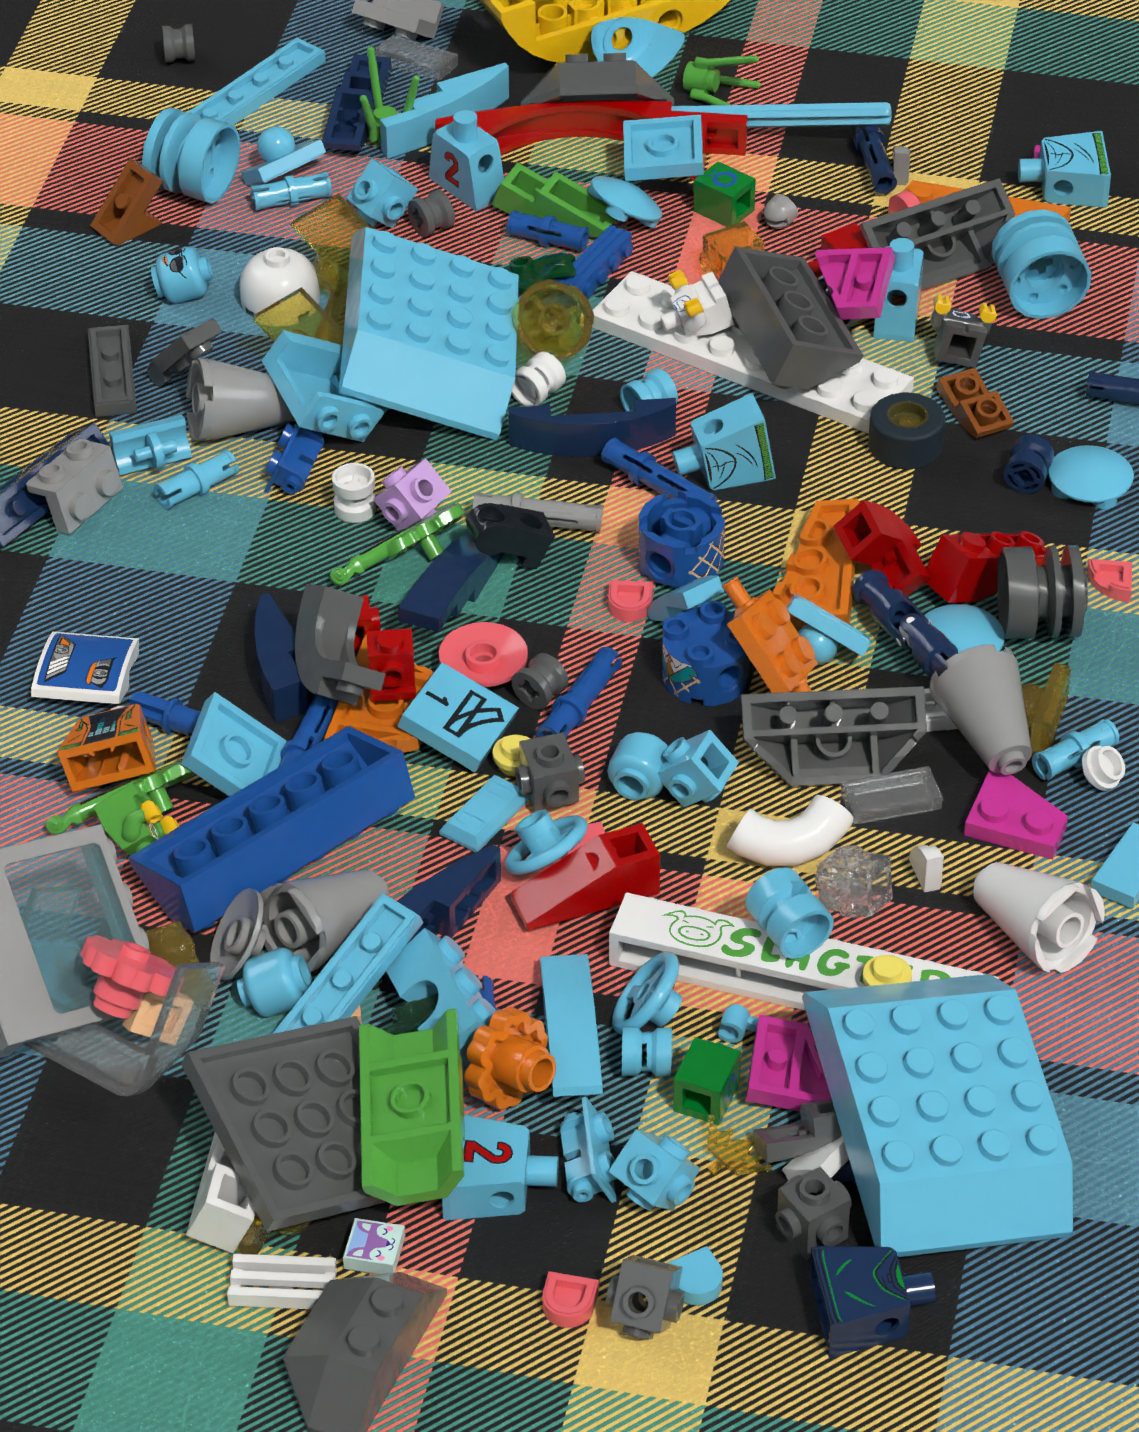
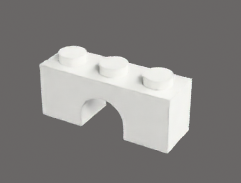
[186,1132,256,1253]

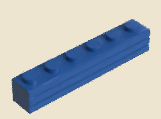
[532,225,633,332]

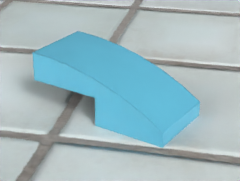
[647,575,724,622]

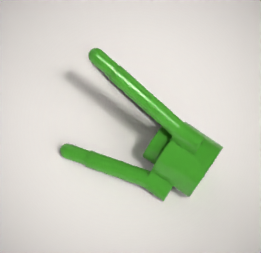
[360,46,420,146]
[683,55,761,105]

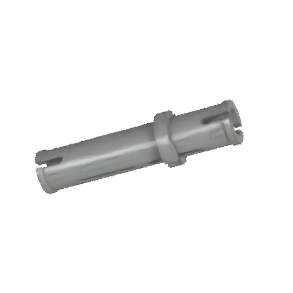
[472,492,603,532]

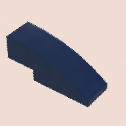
[254,592,308,723]

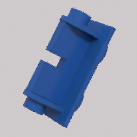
[264,423,324,494]

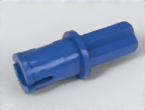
[128,691,201,736]

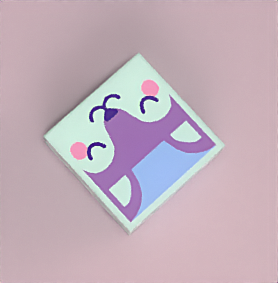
[343,1218,405,1274]

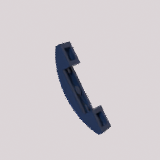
[508,398,676,457]

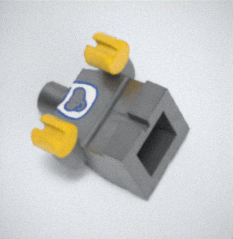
[931,294,997,368]

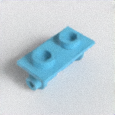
[560,1096,617,1203]

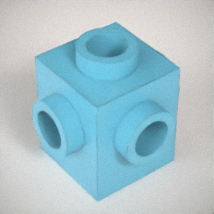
[346,159,418,228]
[657,730,739,807]
[608,1129,701,1211]

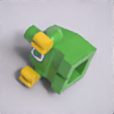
[93,783,179,856]

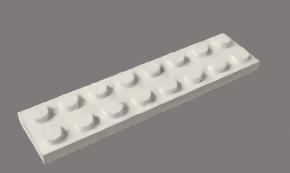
[589,271,914,434]

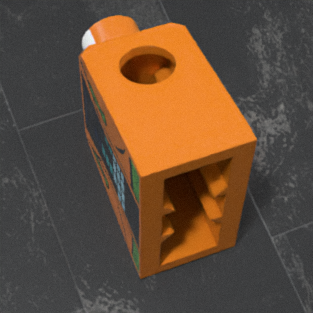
[57,704,156,792]

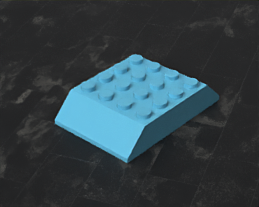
[339,227,519,441]
[802,974,1073,1257]

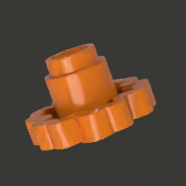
[464,1007,556,1110]

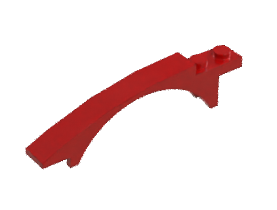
[435,100,748,180]

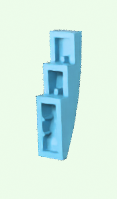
[380,63,509,159]
[540,954,603,1097]

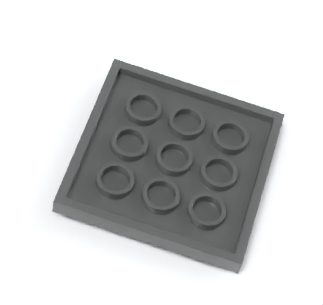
[181,1016,386,1232]

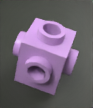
[373,458,452,531]

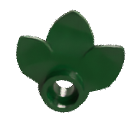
[504,253,576,293]

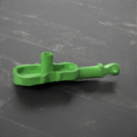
[329,503,466,586]
[45,759,195,835]

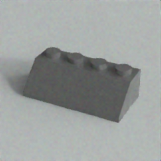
[718,246,863,390]

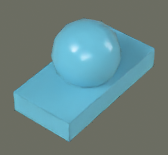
[241,126,326,186]
[786,593,871,665]

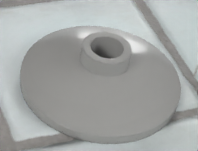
[210,888,266,980]

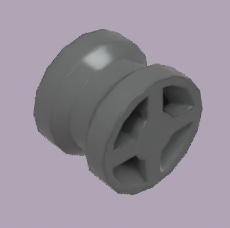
[162,24,195,64]
[408,189,455,237]
[512,653,569,710]

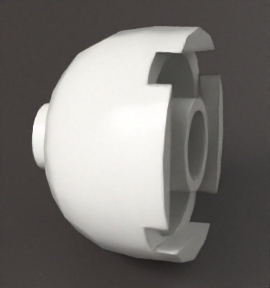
[239,247,320,324]

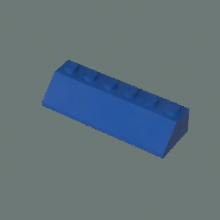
[128,726,415,933]

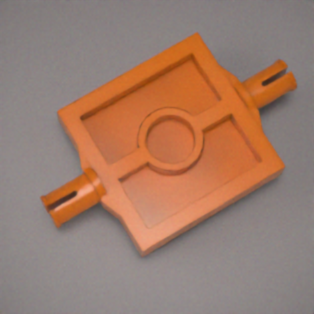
[721,576,818,693]

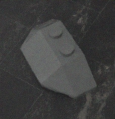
[520,53,674,106]
[859,178,1015,291]
[741,686,927,788]
[283,1272,447,1432]

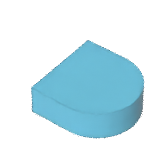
[668,1246,723,1305]

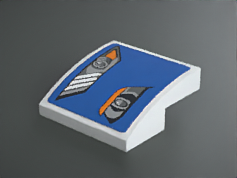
[31,631,139,704]

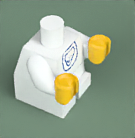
[660,270,735,337]

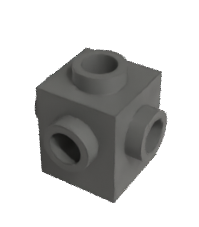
[515,732,585,811]
[775,1167,852,1261]
[606,1255,685,1339]

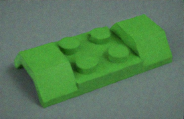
[359,1008,465,1206]

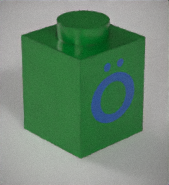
[692,162,756,229]
[673,1037,741,1125]

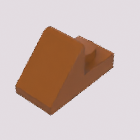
[90,158,163,246]

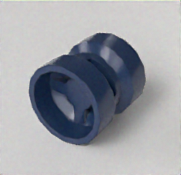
[1003,434,1054,494]

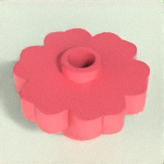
[80,935,180,1019]

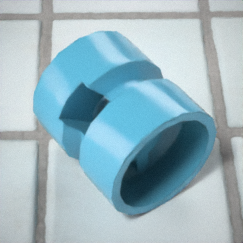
[745,867,834,959]

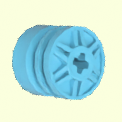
[142,107,240,204]
[992,209,1092,319]

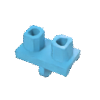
[109,414,192,475]

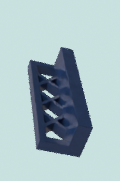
[0,422,114,548]

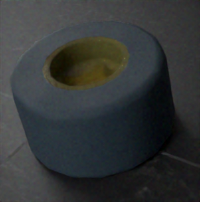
[868,392,945,470]

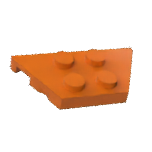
[323,635,434,753]

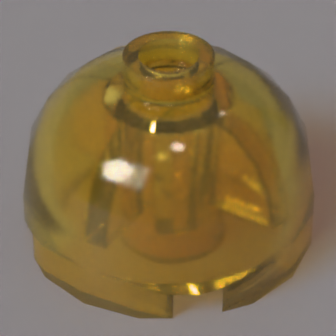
[511,279,594,362]

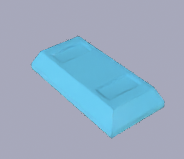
[439,775,530,853]

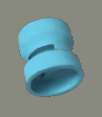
[620,368,678,411]
[622,1027,672,1077]

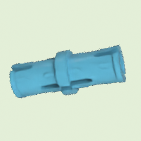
[250,172,332,211]
[154,450,239,509]
[1032,719,1119,780]

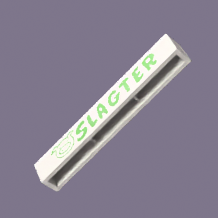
[609,893,999,1011]

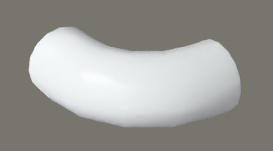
[726,795,854,866]

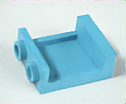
[262,330,384,442]

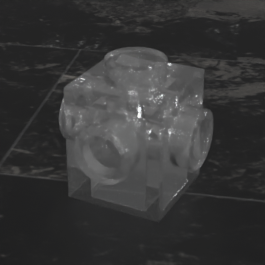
[815,845,893,918]

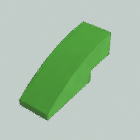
[492,162,617,237]

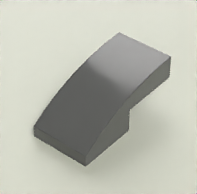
[753,1099,842,1163]

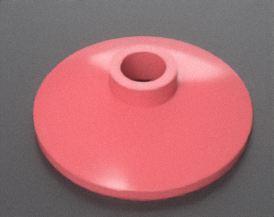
[439,622,528,687]

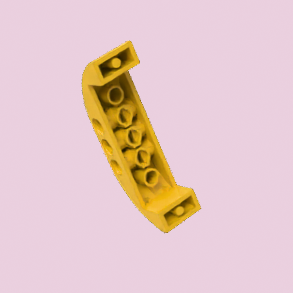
[479,0,730,62]

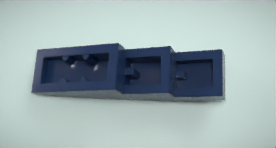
[322,54,392,151]
[398,532,505,632]
[397,844,501,944]

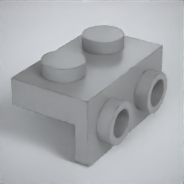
[352,0,444,41]
[26,439,123,534]

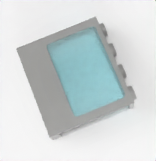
[0,824,149,1058]

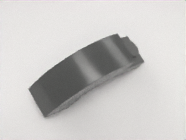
[295,584,385,705]

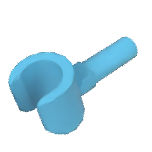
[718,1004,758,1043]

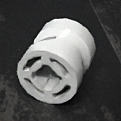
[511,352,566,406]
[332,463,376,523]

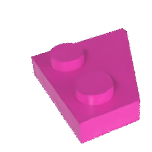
[815,247,895,319]
[964,769,1068,860]
[745,1015,831,1111]

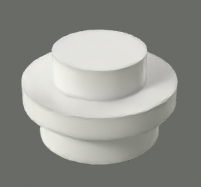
[1082,746,1125,791]

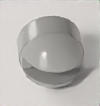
[764,194,798,229]

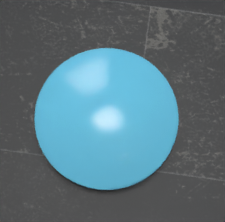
[587,176,662,228]
[1048,445,1134,509]
[925,604,1005,653]

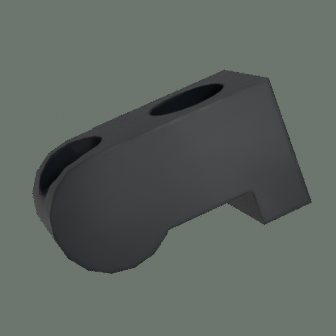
[466,503,555,569]

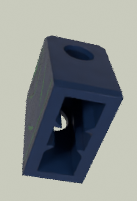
[809,1246,936,1358]

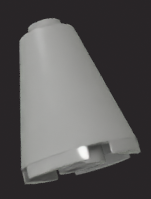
[186,358,295,441]
[930,644,1032,775]
[261,869,389,972]

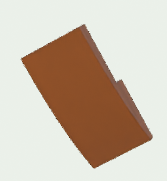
[936,368,1015,438]

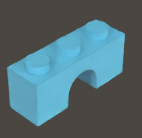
[386,928,496,1079]

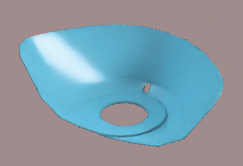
[591,17,685,77]

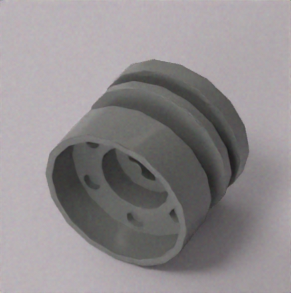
[997,545,1088,639]

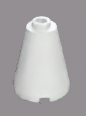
[973,862,1105,973]

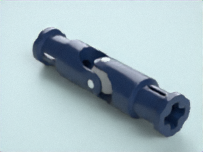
[852,569,958,677]

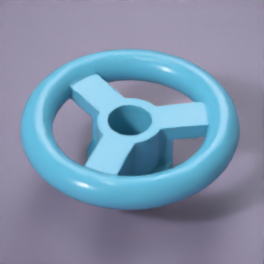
[505,809,588,875]
[612,952,682,1035]

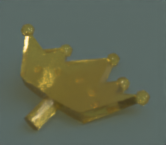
[707,1114,772,1176]

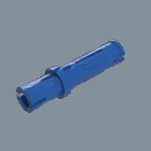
[601,437,717,502]
[536,647,622,738]
[278,694,339,767]

